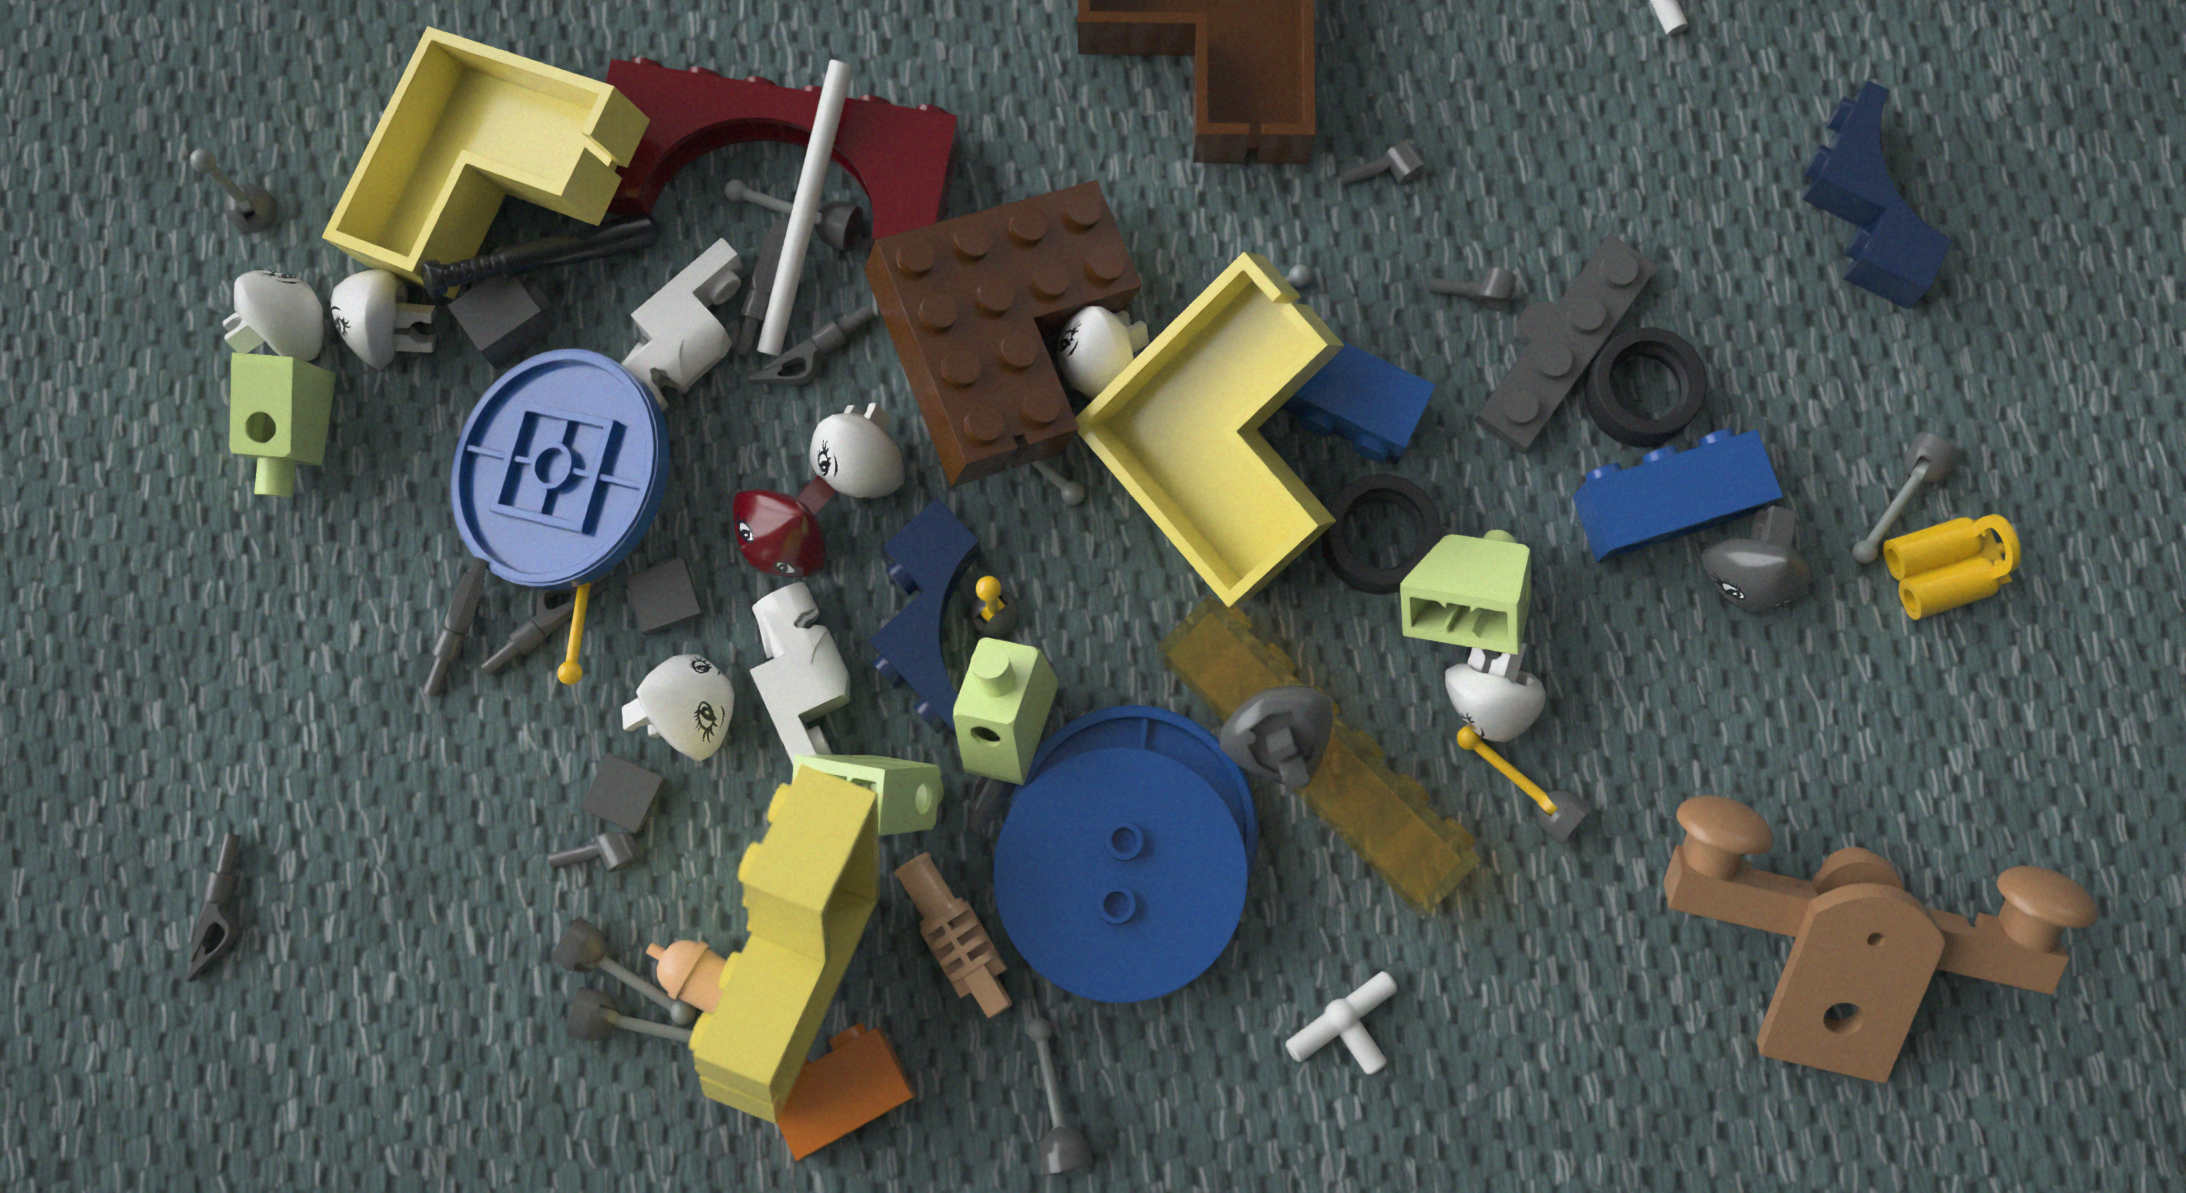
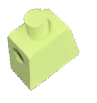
[229,352,337,498]
[1400,530,1531,655]
[953,637,1059,785]
[792,755,944,836]

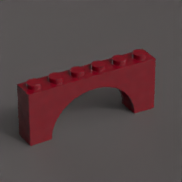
[605,57,960,244]

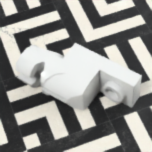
[621,237,746,412]
[750,582,850,766]

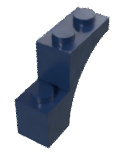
[1802,80,1952,310]
[869,497,982,738]

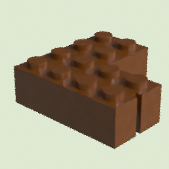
[1078,0,1316,164]
[864,180,1142,488]

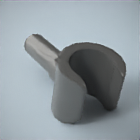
[1339,141,1425,186]
[1429,267,1517,311]
[548,831,641,872]

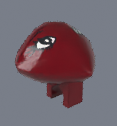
[732,475,836,578]

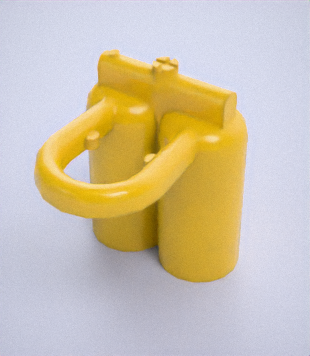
[1883,514,2022,620]

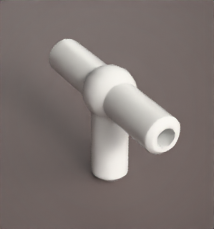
[1286,971,1397,1075]

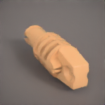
[894,852,1013,1018]

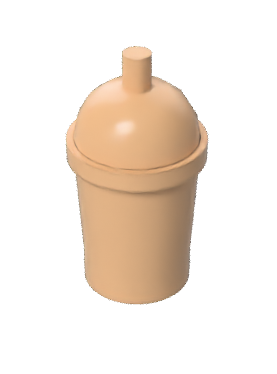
[646,940,727,1013]

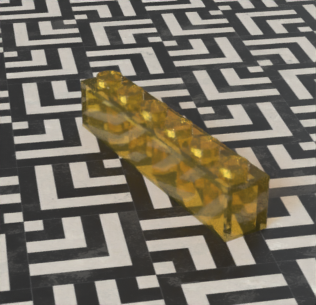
[1156,594,1481,917]

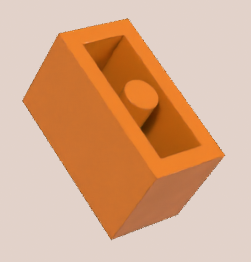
[777,1022,917,1161]

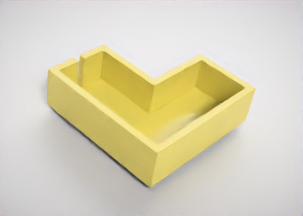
[322,26,650,299]
[1075,251,1345,608]
[689,764,881,1124]

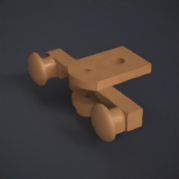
[1663,795,2098,1084]

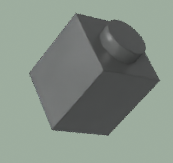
[447,275,555,370]

